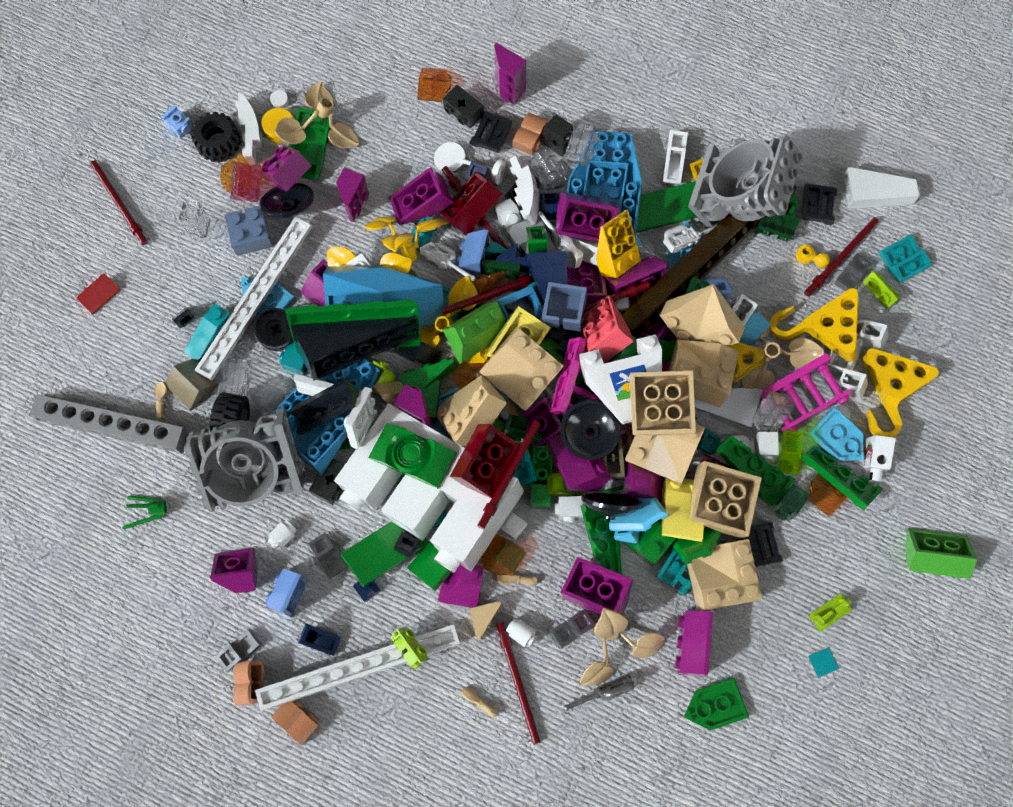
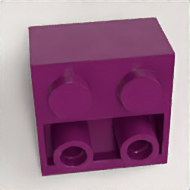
[260,145,311,192]
[336,167,369,222]
[301,259,328,307]

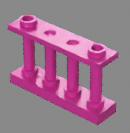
[549,337,608,415]
[760,353,852,434]

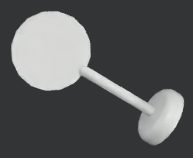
[434,142,507,185]

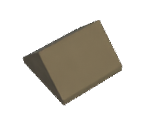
[165,359,219,410]

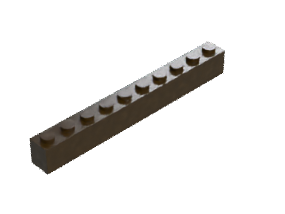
[622,213,758,339]

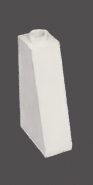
[843,167,920,209]

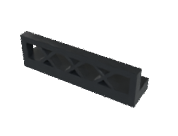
[290,378,360,435]

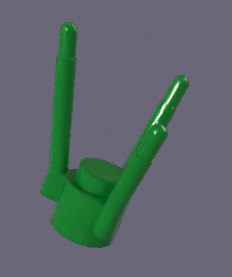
[122,496,167,529]

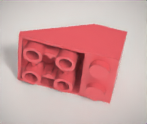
[582,295,633,364]

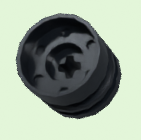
[254,307,293,352]

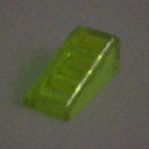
[547,473,581,497]

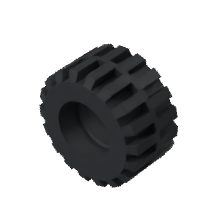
[191,112,241,162]
[209,392,250,432]

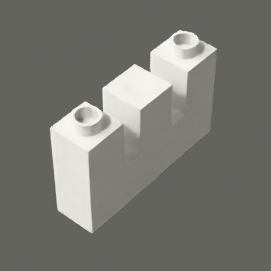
[334,403,524,573]

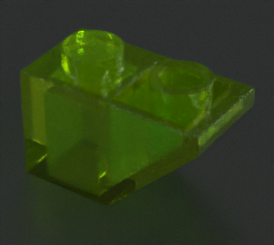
[780,430,803,475]

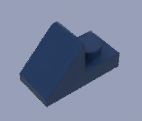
[541,193,559,220]
[496,243,531,273]
[298,623,341,656]

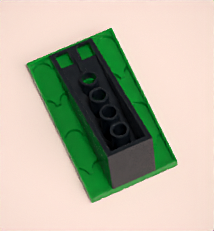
[285,299,421,381]

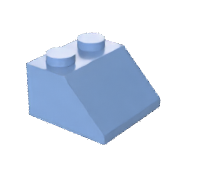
[456,229,489,279]
[266,569,308,618]

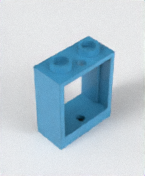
[497,285,543,323]

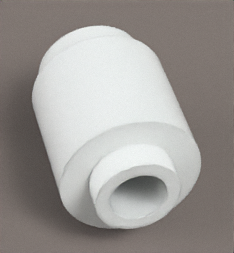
[267,520,297,549]
[506,618,537,647]

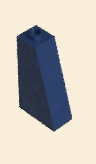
[525,251,568,308]

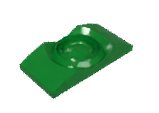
[288,108,331,180]
[368,423,457,489]

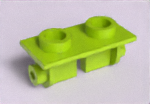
[863,271,901,309]
[808,593,853,632]
[392,626,430,669]

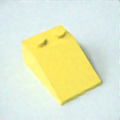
[485,306,551,358]
[661,478,704,542]

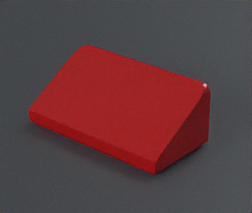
[76,273,120,315]

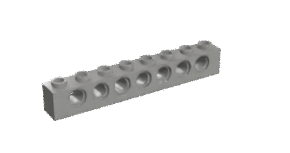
[29,393,188,454]

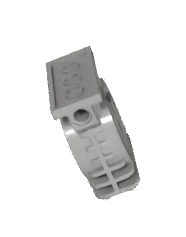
[688,137,803,227]
[184,408,305,512]

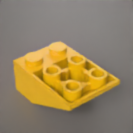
[596,210,641,278]

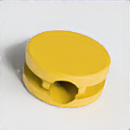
[261,108,294,144]

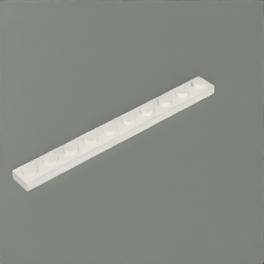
[195,217,312,381]
[255,624,460,712]

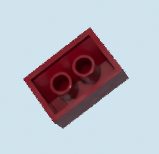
[440,171,502,236]
[450,424,520,498]

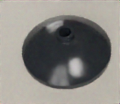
[259,183,314,219]
[560,400,620,460]
[581,492,642,520]

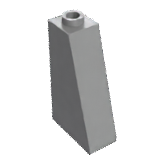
[506,216,557,256]
[694,387,763,427]

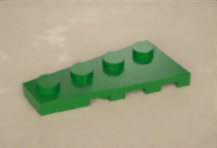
[715,435,795,507]
[801,446,883,511]
[580,505,622,575]

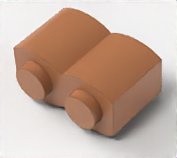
[513,112,548,155]
[233,661,265,705]
[271,700,320,745]

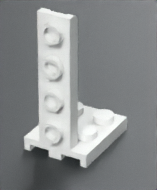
[293,374,378,449]

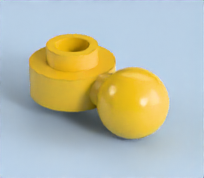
[796,245,830,268]

